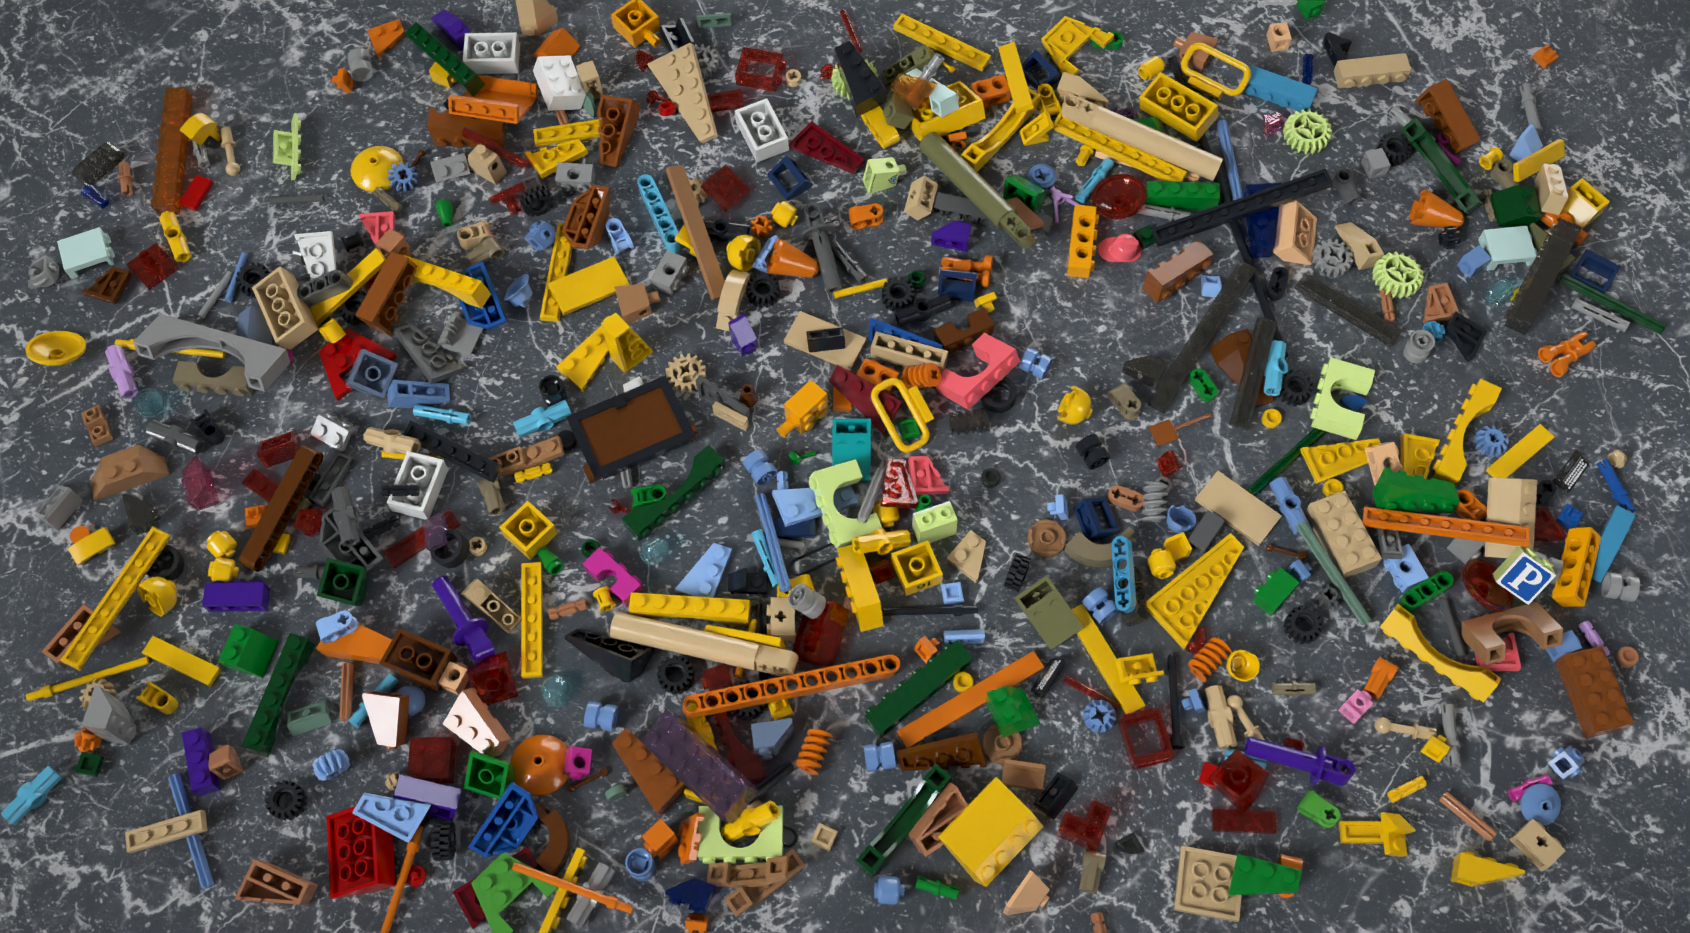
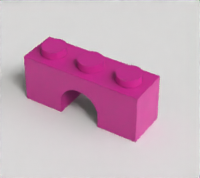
[582,547,643,608]

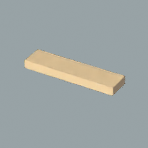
[125,810,208,853]

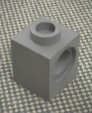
[1361,148,1391,179]

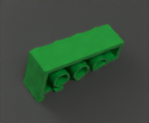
[1372,467,1460,513]

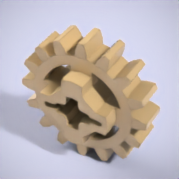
[666,353,707,393]

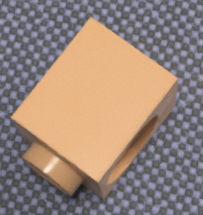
[1266,22,1292,52]
[438,661,471,696]

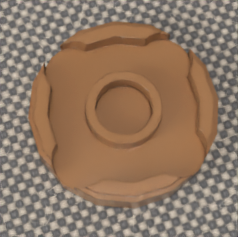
[1027,519,1067,558]
[982,724,1023,764]

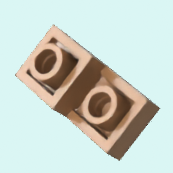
[81,405,113,447]

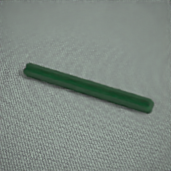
[1559,274,1666,334]
[1247,428,1327,496]

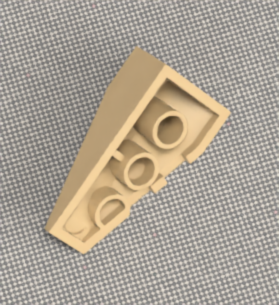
[516,0,558,36]

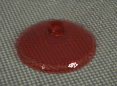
[1092,174,1147,220]
[1462,559,1514,612]

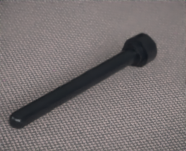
[1167,654,1185,750]

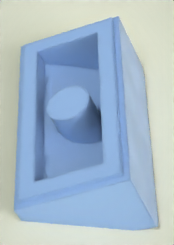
[943,629,985,645]

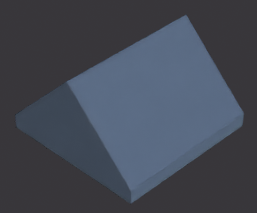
[236,305,273,345]

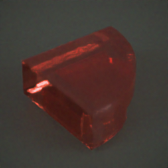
[636,49,654,72]

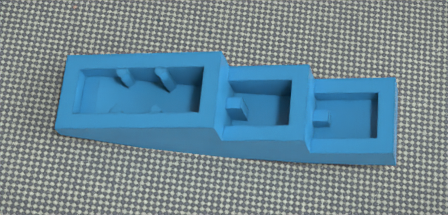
[1591,505,1635,583]

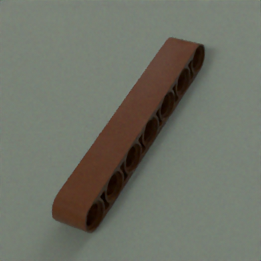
[239,445,323,572]

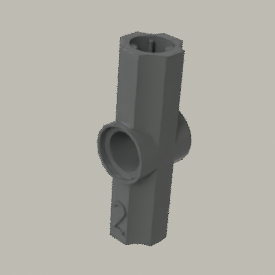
[146,420,205,455]
[331,487,360,547]

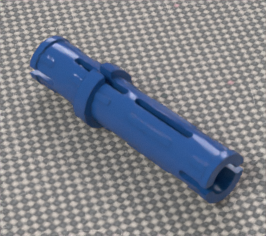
[1596,459,1636,513]

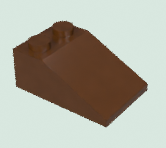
[379,628,457,693]

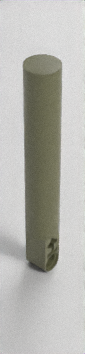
[919,132,1035,249]

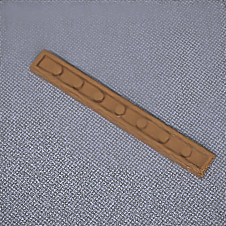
[666,165,725,301]

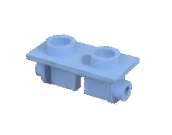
[752,235,780,273]

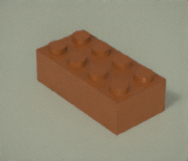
[1555,646,1634,739]

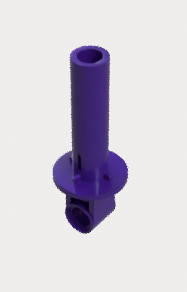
[432,576,495,663]
[1244,736,1356,786]

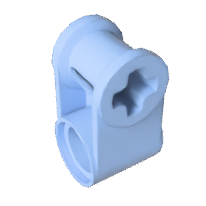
[606,218,634,255]
[315,610,358,643]

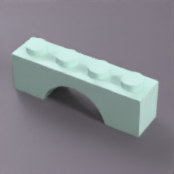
[899,68,959,118]

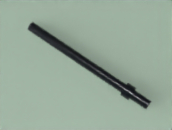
[881,604,978,616]

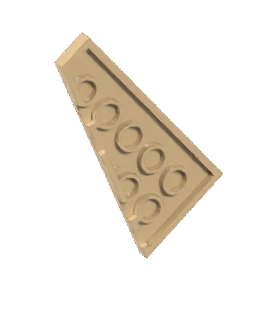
[647,43,718,143]

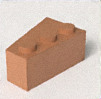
[41,604,121,668]

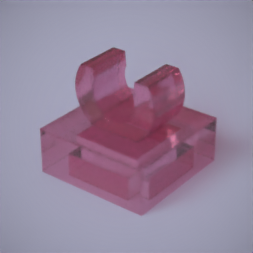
[1262,112,1282,137]

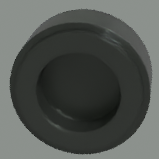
[981,468,1001,488]

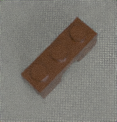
[934,307,994,353]

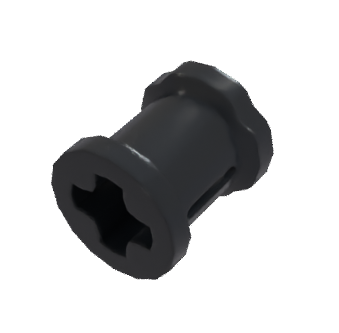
[341,231,365,252]

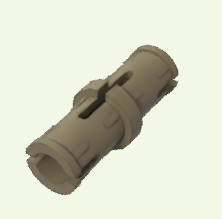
[1272,680,1316,697]

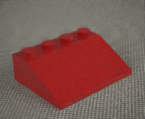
[326,806,396,899]

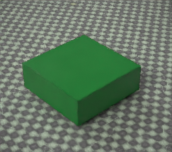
[897,418,921,442]

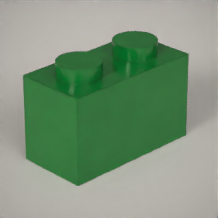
[1252,567,1300,616]

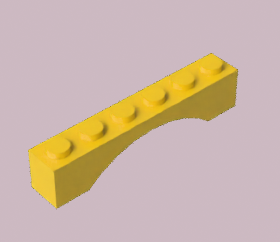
[961,87,1041,172]
[400,254,491,308]
[1432,378,1502,486]
[629,592,751,627]
[1380,604,1501,703]

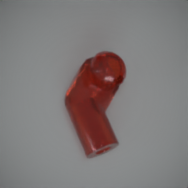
[1186,627,1207,654]

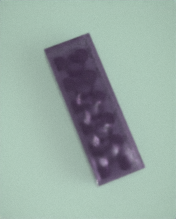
[641,709,759,824]

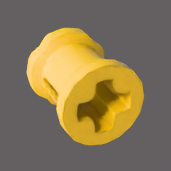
[1479,147,1503,170]
[593,586,616,612]

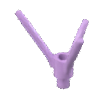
[1049,187,1081,224]

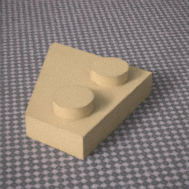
[946,530,986,583]

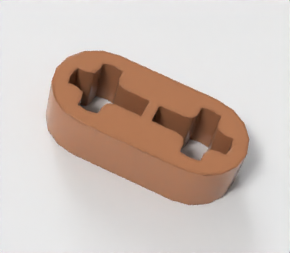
[1108,485,1144,512]

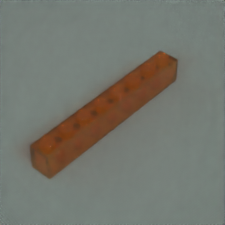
[151,87,193,216]

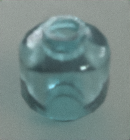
[1485,278,1515,306]
[639,536,669,565]

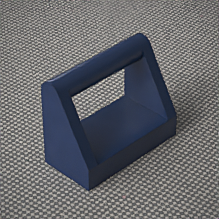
[1022,50,1062,90]
[767,156,813,201]
[1570,249,1621,293]
[938,269,977,302]
[1073,497,1120,542]

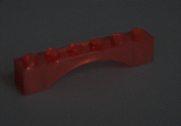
[701,663,765,788]

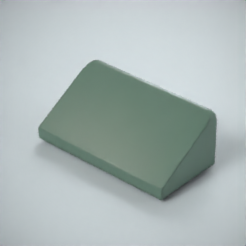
[697,13,732,28]
[287,700,331,736]

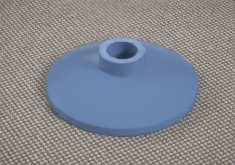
[1520,784,1561,826]

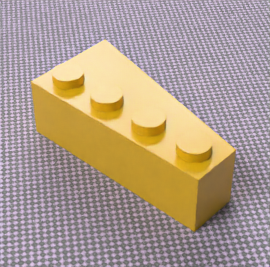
[601,312,654,373]
[835,544,884,632]

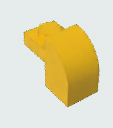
[180,113,221,146]

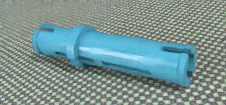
[1075,158,1114,204]
[413,404,471,425]
[751,529,779,588]
[348,674,399,729]

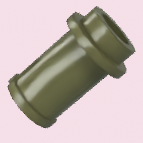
[291,497,312,522]

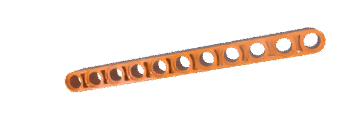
[682,655,900,718]

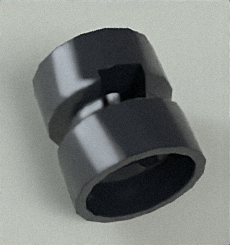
[539,375,568,407]
[1075,434,1110,470]

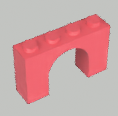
[935,333,1020,410]

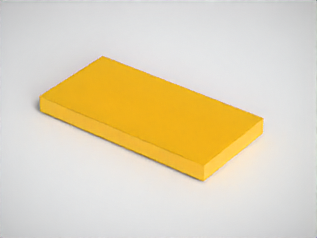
[548,256,630,316]

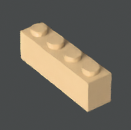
[1334,53,1411,88]
[871,331,948,373]

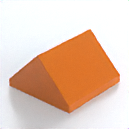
[533,28,581,59]

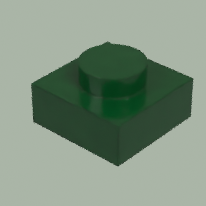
[1133,225,1156,249]
[75,752,105,777]

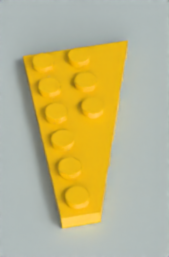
[1143,533,1244,649]

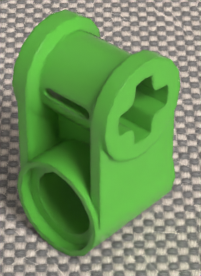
[1297,790,1340,828]

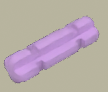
[1578,621,1610,656]

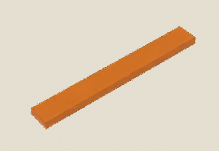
[1362,507,1530,547]
[896,651,1045,748]

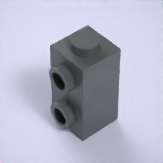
[1188,510,1225,557]

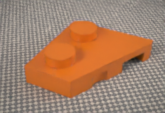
[678,813,704,864]

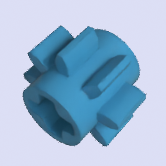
[1422,321,1445,343]

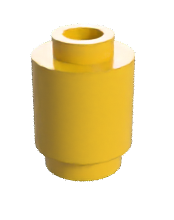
[1138,56,1165,80]

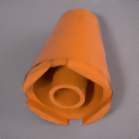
[1409,190,1464,229]
[767,238,819,278]

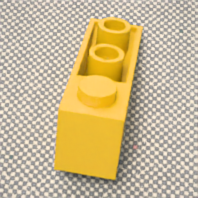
[1451,851,1525,887]

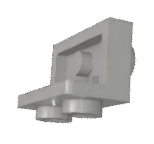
[430,151,471,183]
[310,412,358,451]

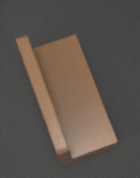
[1001,759,1046,791]

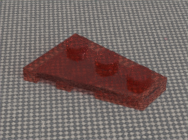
[880,459,919,509]

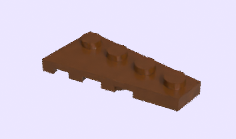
[897,732,987,771]

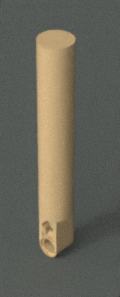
[1061,95,1223,181]
[610,611,799,676]

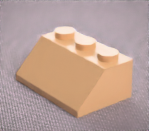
[1273,201,1317,265]

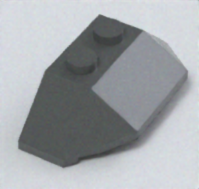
[319,507,384,572]

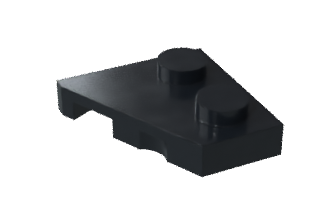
[1444,311,1487,362]

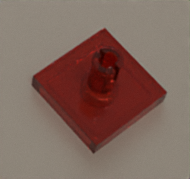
[487,182,526,215]
[126,243,179,290]

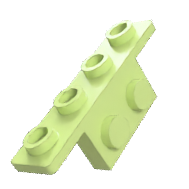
[273,113,301,180]

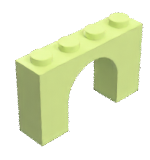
[1310,357,1375,440]
[809,459,883,549]
[697,805,784,864]

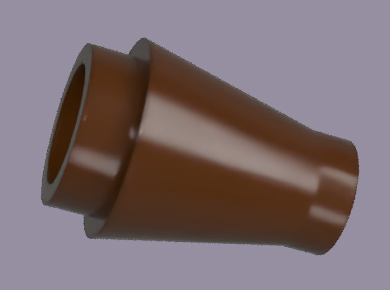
[739,384,758,408]

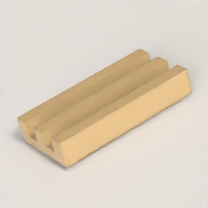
[712,401,749,431]

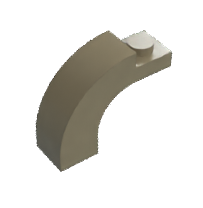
[1064,527,1135,568]

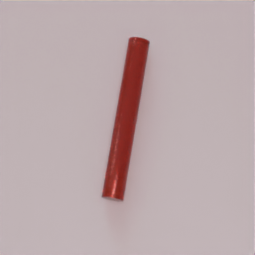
[840,9,863,53]
[1063,675,1121,711]

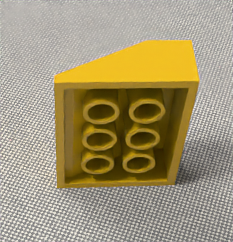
[908,81,986,142]
[938,777,1044,887]

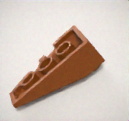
[597,95,641,168]

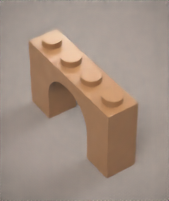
[1461,602,1563,665]

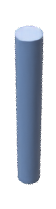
[224,252,249,303]

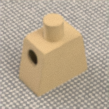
[468,144,507,185]

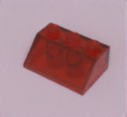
[792,600,850,666]

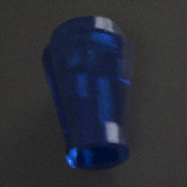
[81,184,109,209]

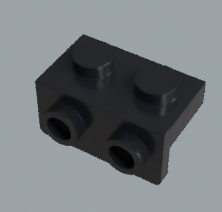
[659,18,694,52]

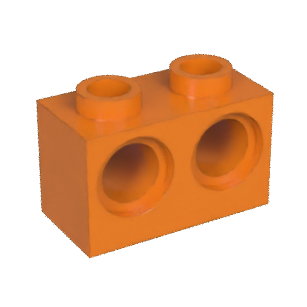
[971,74,1011,108]
[856,358,899,395]
[642,819,679,860]

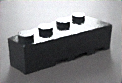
[835,40,886,118]

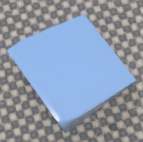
[1201,275,1222,297]

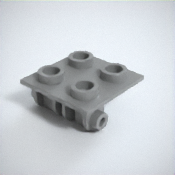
[437,311,484,356]

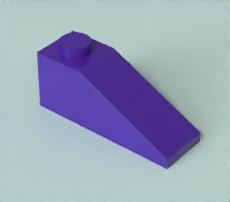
[431,9,471,52]

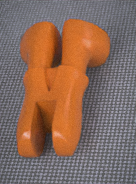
[939,254,993,287]
[1538,331,1596,377]

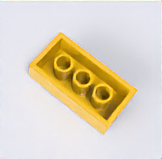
[1139,72,1219,142]

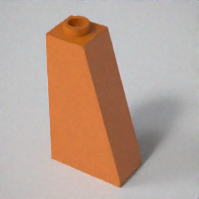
[316,624,392,664]

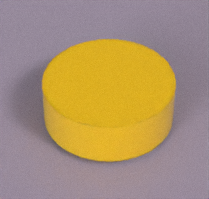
[1261,409,1282,429]
[1322,479,1344,497]
[953,672,973,693]

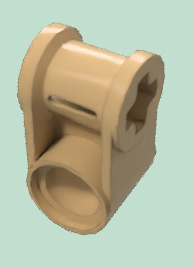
[457,221,494,250]

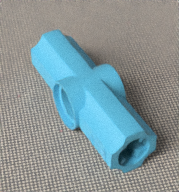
[1262,340,1288,396]
[513,400,572,438]
[0,766,62,825]

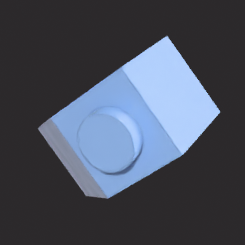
[1509,124,1543,161]

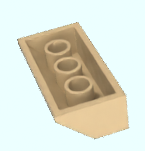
[1485,478,1537,558]

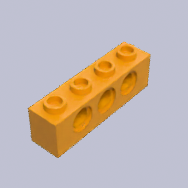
[1067,204,1099,278]
[1552,527,1601,607]

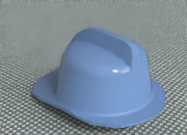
[504,274,533,308]

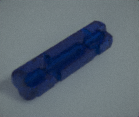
[1302,53,1313,85]

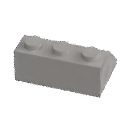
[82,685,136,745]

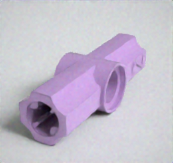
[105,345,139,399]

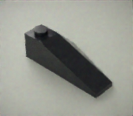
[565,629,654,683]

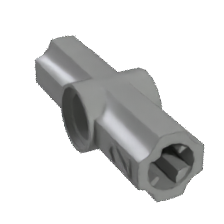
[566,862,615,929]

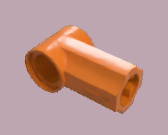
[1362,657,1398,700]

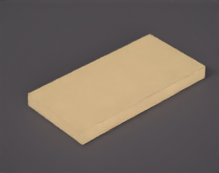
[784,311,867,371]
[1195,471,1282,546]

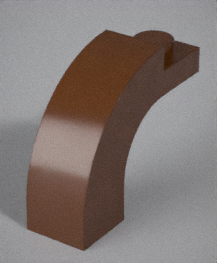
[534,803,571,877]

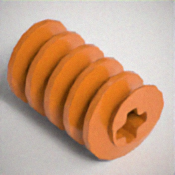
[901,363,942,389]
[1188,637,1232,682]
[795,729,833,775]

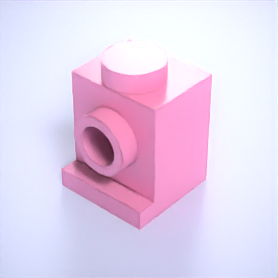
[1338,689,1373,724]

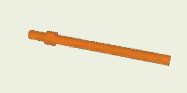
[380,826,424,933]
[512,862,634,914]

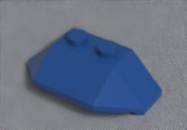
[458,261,507,330]
[468,782,539,858]

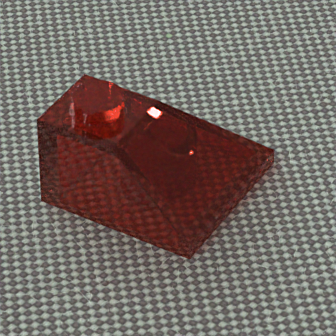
[467,651,518,705]
[1209,749,1269,813]

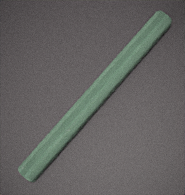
[1296,521,1371,625]

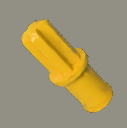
[1076,144,1094,166]

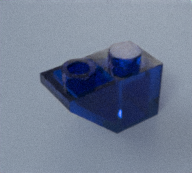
[665,878,716,914]

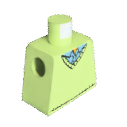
[863,157,907,194]

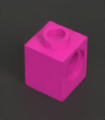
[563,746,592,780]

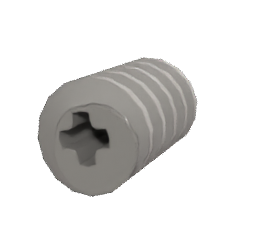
[1142,481,1168,523]

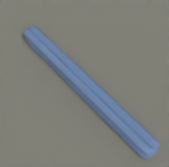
[1217,119,1243,200]
[755,493,791,592]
[168,773,214,889]

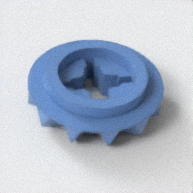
[1028,164,1057,189]
[1083,700,1116,733]

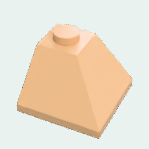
[1003,870,1050,915]

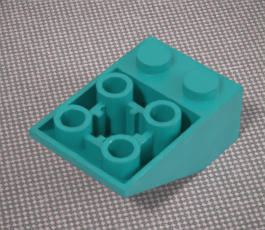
[832,419,871,481]

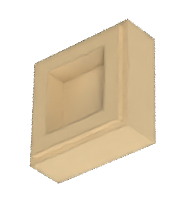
[811,823,838,852]

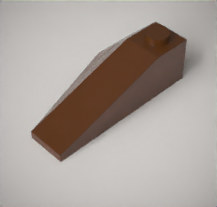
[1209,328,1274,407]

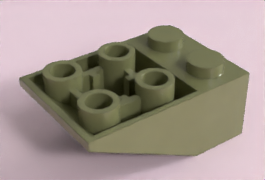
[1014,575,1084,650]

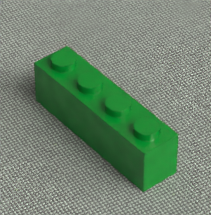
[1144,181,1220,210]

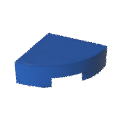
[1339,395,1368,412]

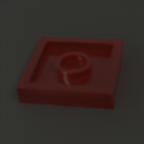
[701,164,751,212]

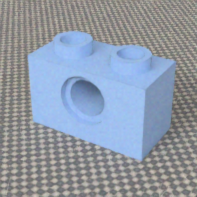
[1383,544,1429,593]

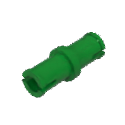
[916,875,960,901]

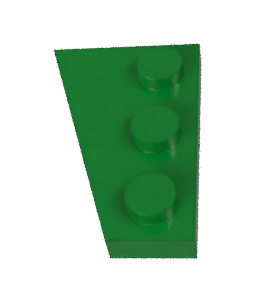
[1228,854,1302,897]

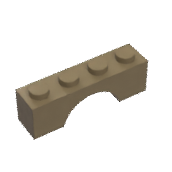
[173,361,253,397]

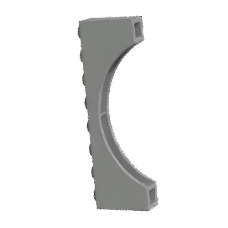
[133,314,290,392]

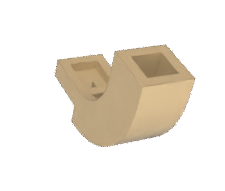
[716,269,751,331]

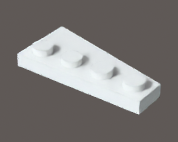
[294,231,337,280]

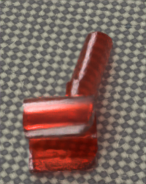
[646,90,672,104]
[608,499,631,514]

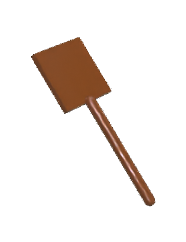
[1148,413,1212,447]

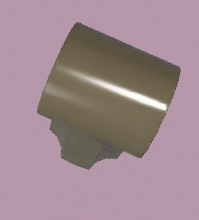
[1490,159,1520,190]
[465,236,505,266]
[478,478,506,515]
[1079,848,1106,894]

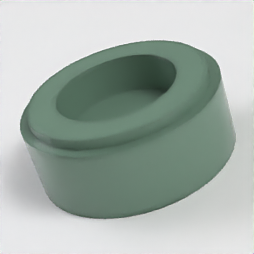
[605,785,627,802]

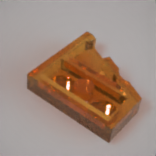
[889,73,938,111]

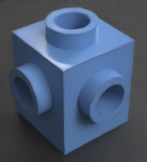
[524,221,557,251]
[1548,745,1585,779]

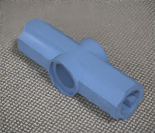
[1269,477,1311,535]

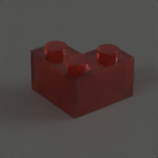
[1056,800,1112,851]

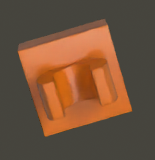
[1532,44,1559,69]
[331,68,354,93]
[946,131,967,150]
[245,505,267,528]
[914,636,940,664]
[685,913,710,933]

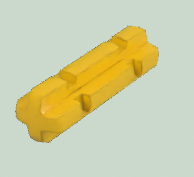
[514,463,552,483]
[1387,776,1427,803]

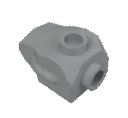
[28,255,59,289]

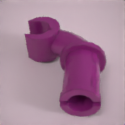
[1435,133,1462,167]

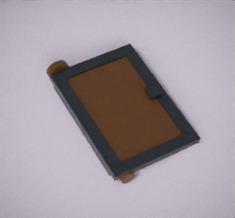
[566,375,698,484]

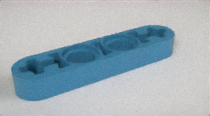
[1112,536,1136,613]

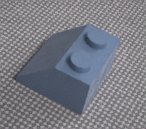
[345,349,398,398]
[751,718,794,760]

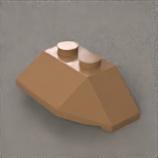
[90,445,170,501]

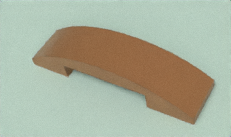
[724,849,806,917]
[707,856,789,888]

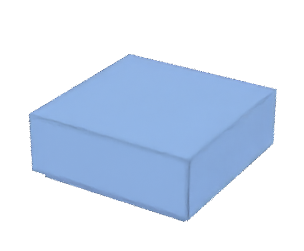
[941,582,964,605]

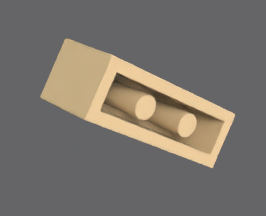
[1534,163,1568,215]

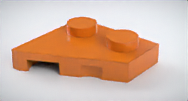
[367,19,406,58]

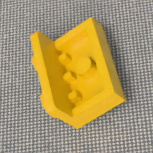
[1115,653,1164,686]

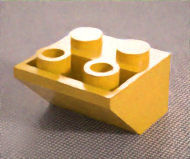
[1560,178,1610,229]

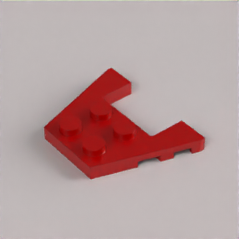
[318,329,397,401]

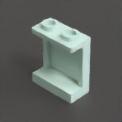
[1478,226,1537,271]
[57,227,115,279]

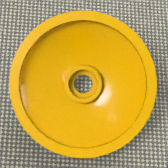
[351,146,404,192]
[25,331,86,366]

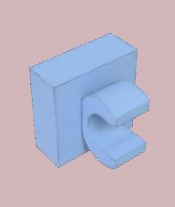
[1047,494,1069,520]

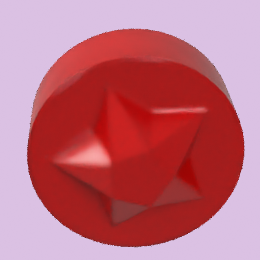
[658,101,677,116]
[406,865,427,888]

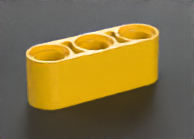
[861,106,900,149]

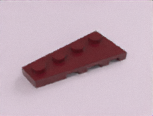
[789,121,865,174]
[829,365,903,435]
[453,847,539,929]

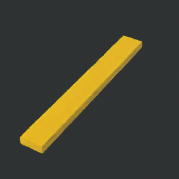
[1052,113,1187,182]
[60,526,171,671]

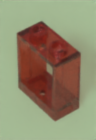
[735,47,786,92]
[1118,708,1175,771]

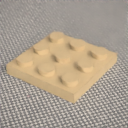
[1174,846,1242,922]

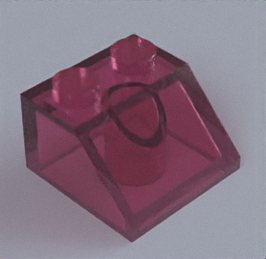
[181,456,220,511]

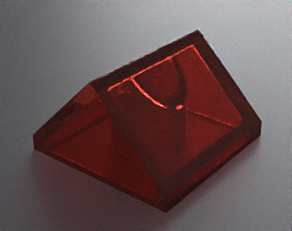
[257,430,301,468]

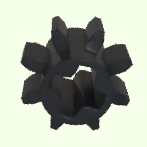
[1438,226,1461,250]

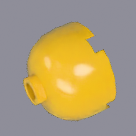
[726,235,761,272]
[1057,386,1092,425]
[136,577,177,617]

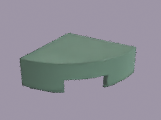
[583,92,598,117]

